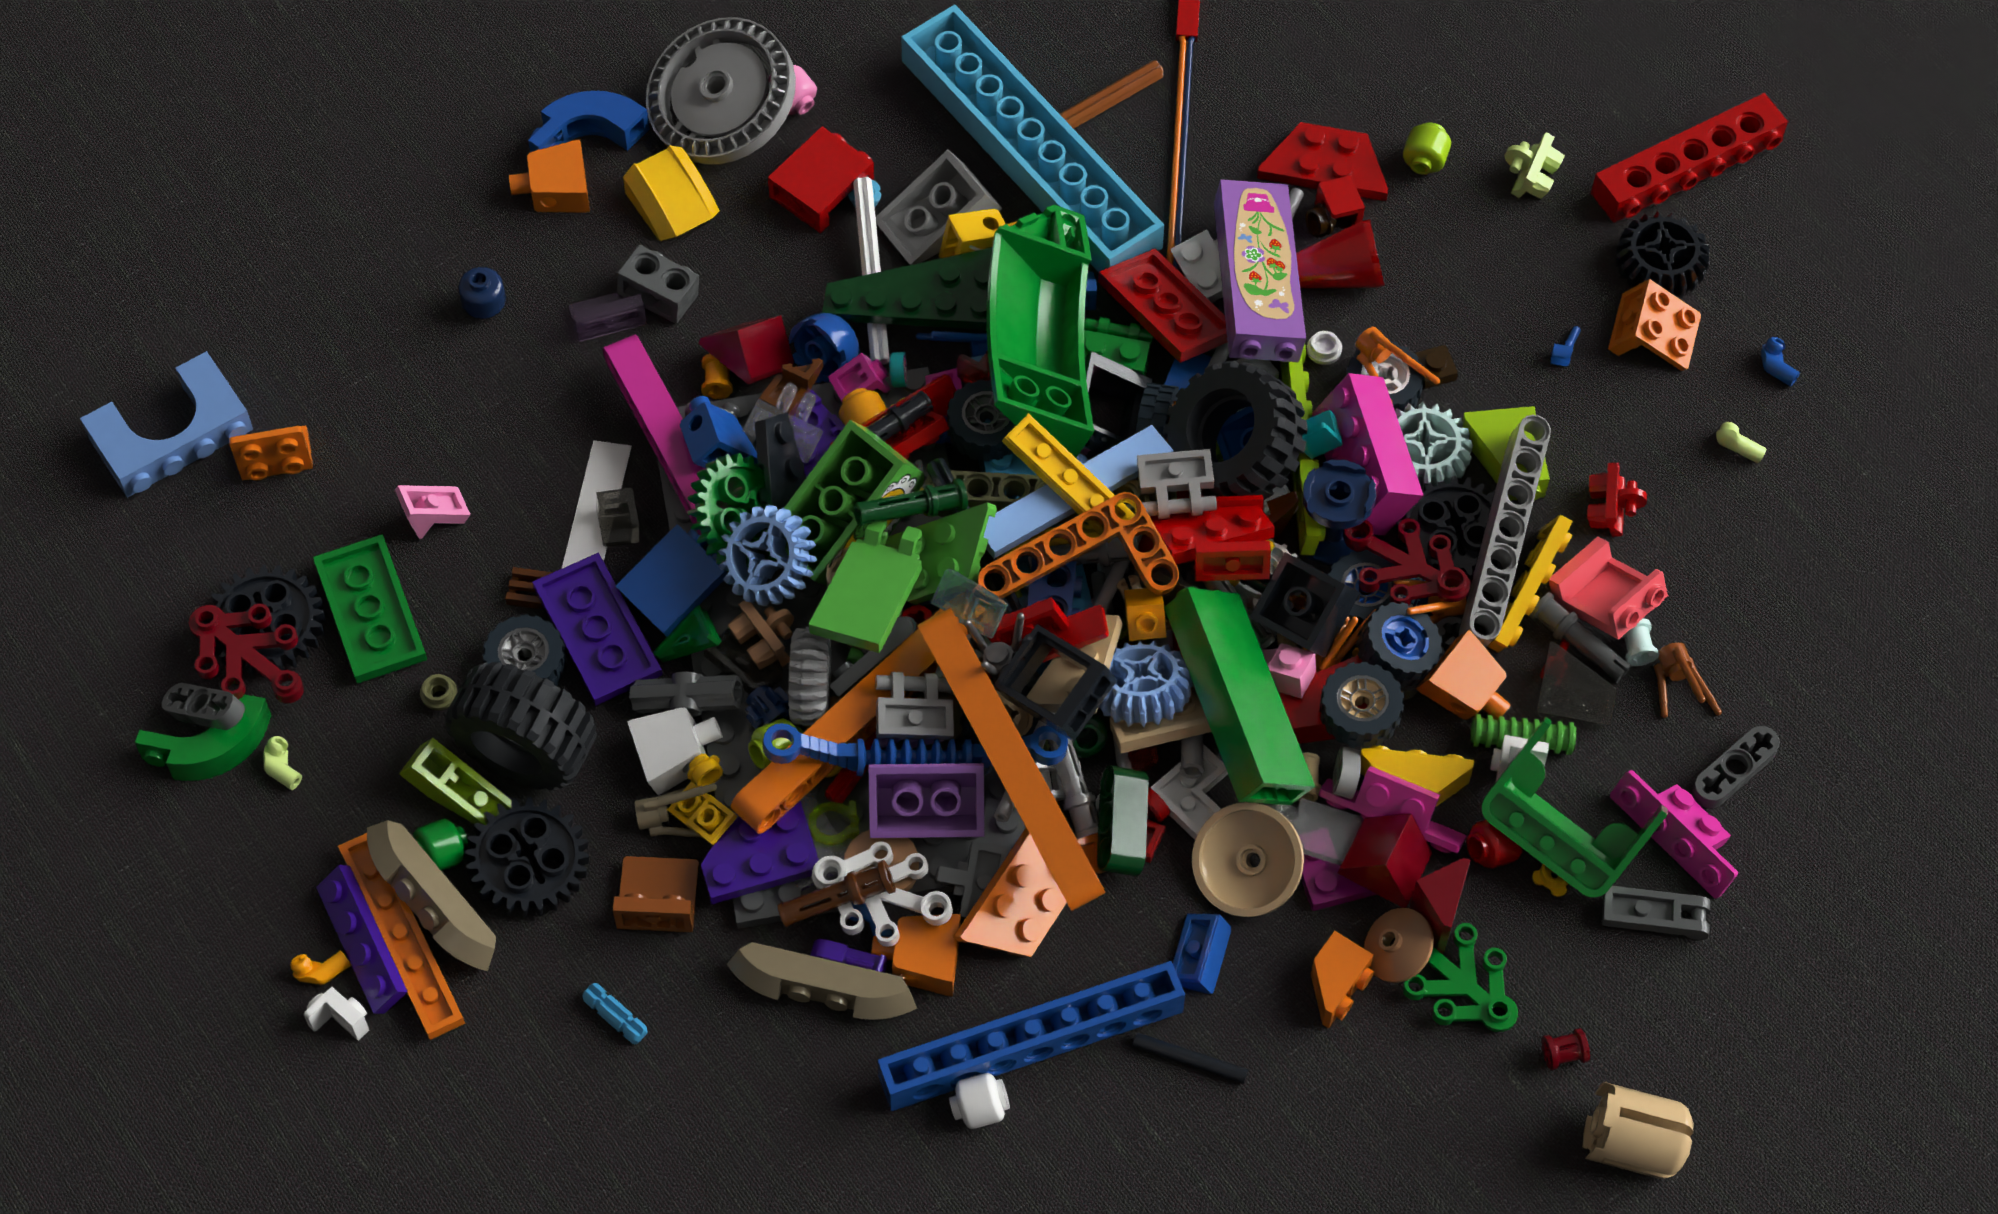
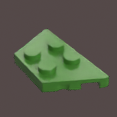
[884,502,997,605]

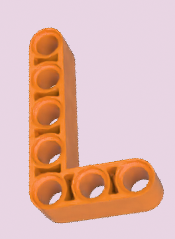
[977,492,1179,601]

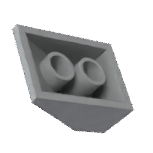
[876,149,1002,265]

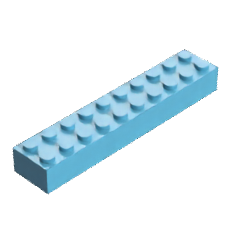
[901,4,1164,272]

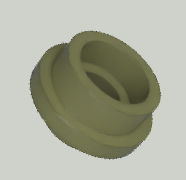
[420,674,458,710]

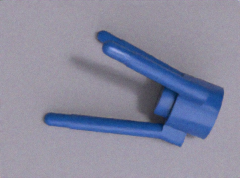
[916,331,988,357]

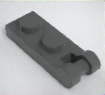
[829,616,918,697]
[1602,886,1710,940]

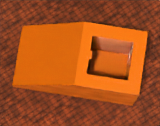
[1311,930,1374,1028]

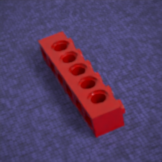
[1591,93,1788,223]

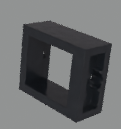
[1083,351,1152,454]
[993,624,1118,742]

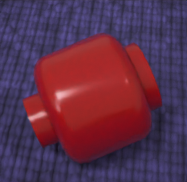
[1467,819,1523,868]

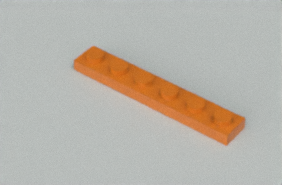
[338,833,465,1040]

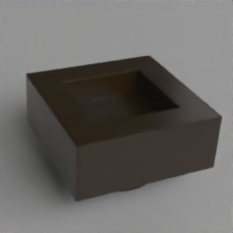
[1415,345,1458,389]

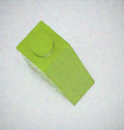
[1462,406,1550,501]

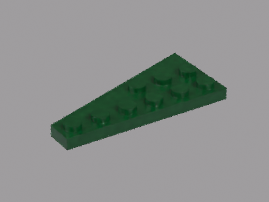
[822,247,992,330]

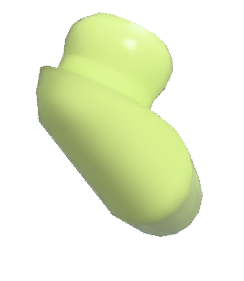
[1716,422,1766,464]
[263,736,302,790]

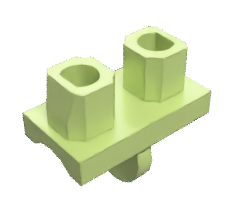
[1504,132,1565,199]

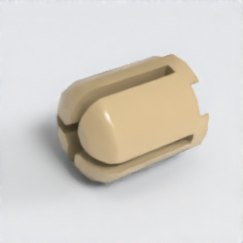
[1582,1082,1693,1179]

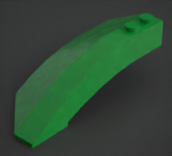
[986,205,1094,458]

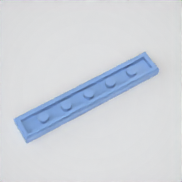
[984,425,1173,559]

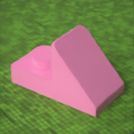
[395,485,470,539]

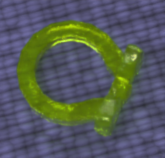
[808,800,859,846]

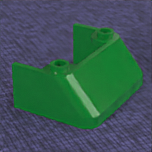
[1482,717,1668,897]

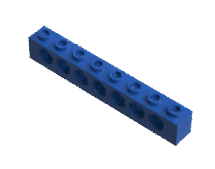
[877,961,1185,1111]

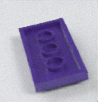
[532,552,662,706]

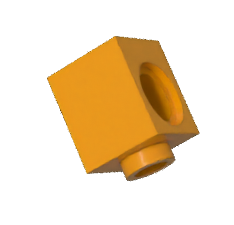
[1124,588,1167,641]

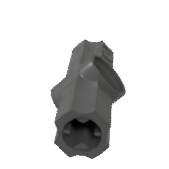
[629,672,745,717]

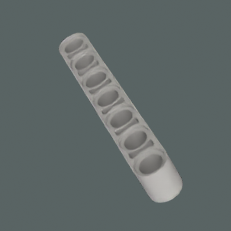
[1459,414,1551,648]

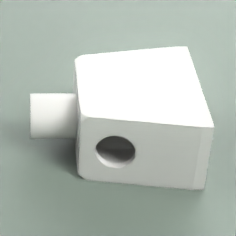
[627,708,723,795]

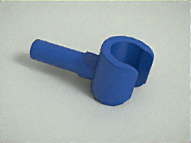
[1550,326,1581,366]

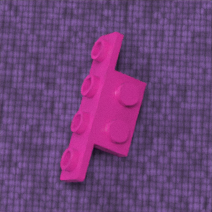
[1318,766,1466,853]
[1610,770,1738,899]

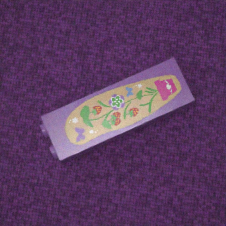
[1214,179,1306,362]

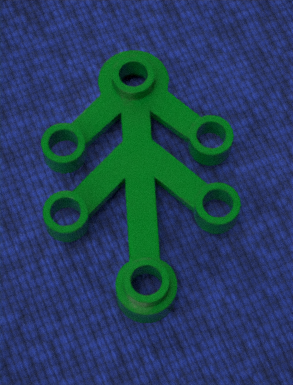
[1403,923,1518,1032]

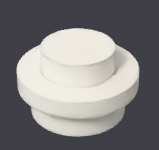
[1307,331,1342,365]

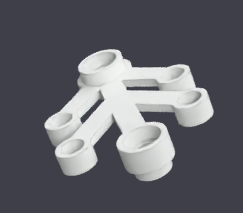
[812,841,953,947]

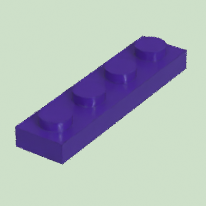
[316,865,408,1014]

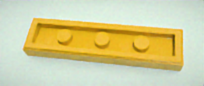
[1002,414,1135,543]

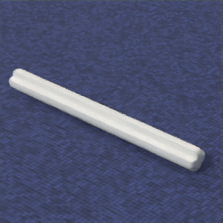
[853,177,890,365]

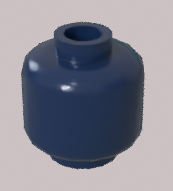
[458,267,506,319]

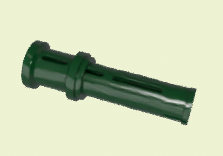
[854,478,968,526]

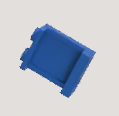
[616,524,731,637]

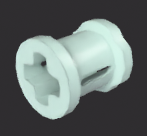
[1621,618,1659,666]

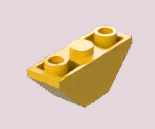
[1360,745,1474,807]

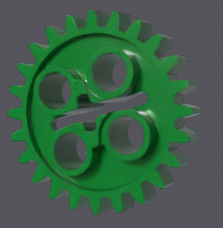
[687,453,776,569]

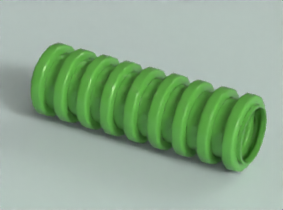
[1471,714,1576,755]

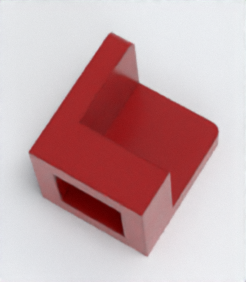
[1315,175,1365,225]

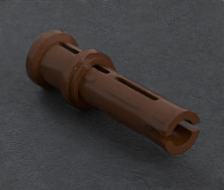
[777,860,896,927]

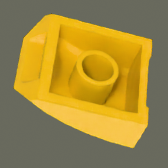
[623,145,720,241]

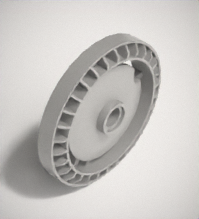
[646,17,796,165]

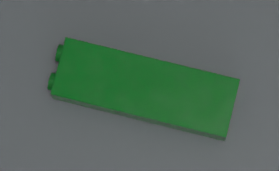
[1164,587,1316,805]

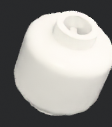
[949,1073,1010,1129]

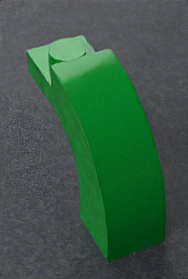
[135,694,272,781]

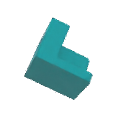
[1302,409,1343,459]

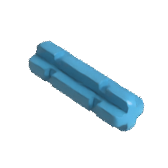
[582,983,648,1044]

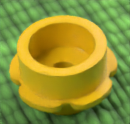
[687,754,723,787]

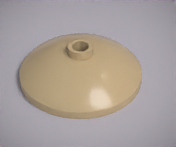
[1192,802,1304,917]

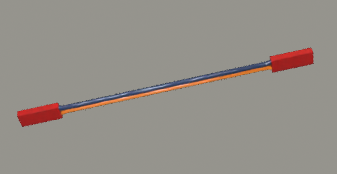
[1167,0,1200,272]

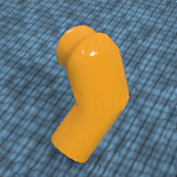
[290,950,351,985]

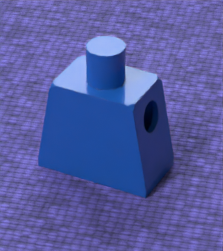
[680,396,758,468]

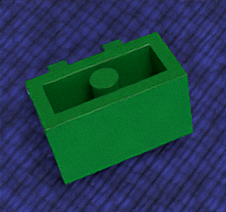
[1084,317,1154,379]

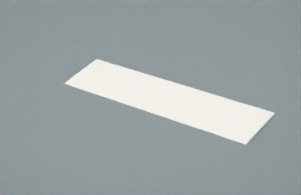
[562,440,632,568]

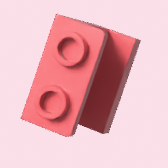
[1549,537,1668,640]

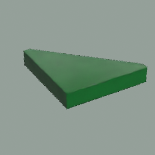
[653,605,722,663]

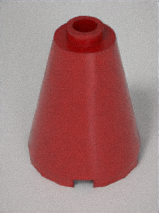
[1296,219,1385,289]

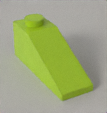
[399,738,512,825]

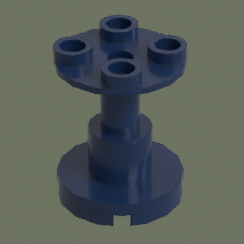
[1303,460,1376,565]

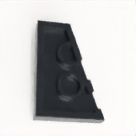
[755,412,806,532]

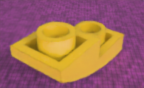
[667,782,738,846]

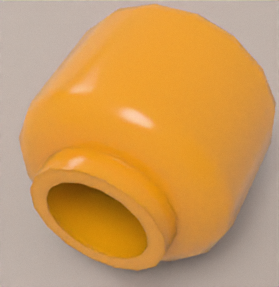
[839,388,887,426]

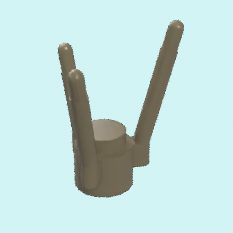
[635,783,717,838]

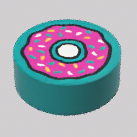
[889,352,907,388]

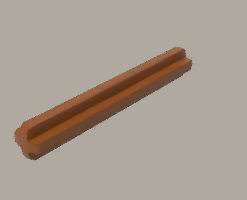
[1060,60,1164,129]

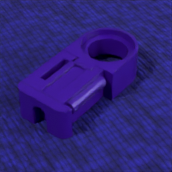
[810,939,887,973]

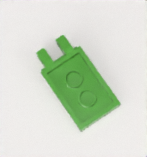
[808,520,923,653]

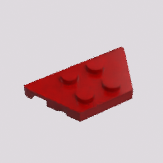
[1257,122,1388,201]

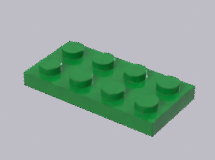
[313,534,427,684]

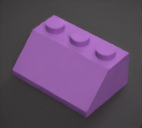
[869,763,984,838]

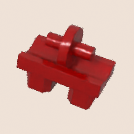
[1587,463,1647,537]

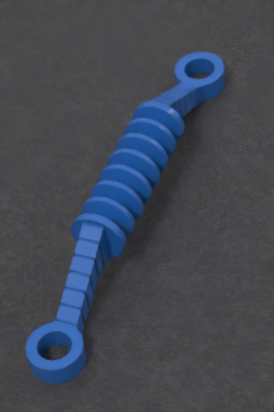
[762,723,1068,776]

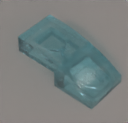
[931,569,1008,639]

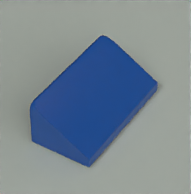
[1172,914,1231,994]

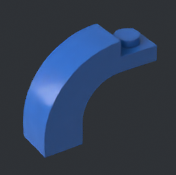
[528,91,650,152]

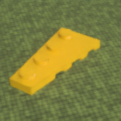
[1487,514,1573,653]

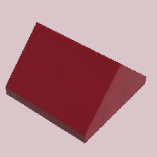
[698,315,794,384]
[1337,813,1432,908]
[1409,858,1471,955]

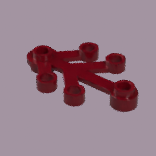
[1344,518,1470,606]
[189,604,304,704]

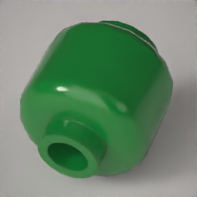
[412,819,468,871]

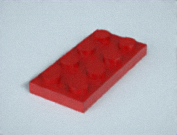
[1098,249,1228,363]

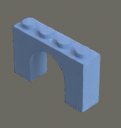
[80,351,253,498]

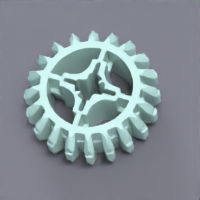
[1395,401,1473,491]

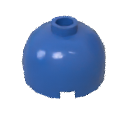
[789,313,859,384]

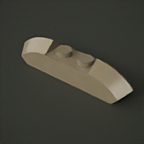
[367,820,496,971]
[727,942,917,1020]

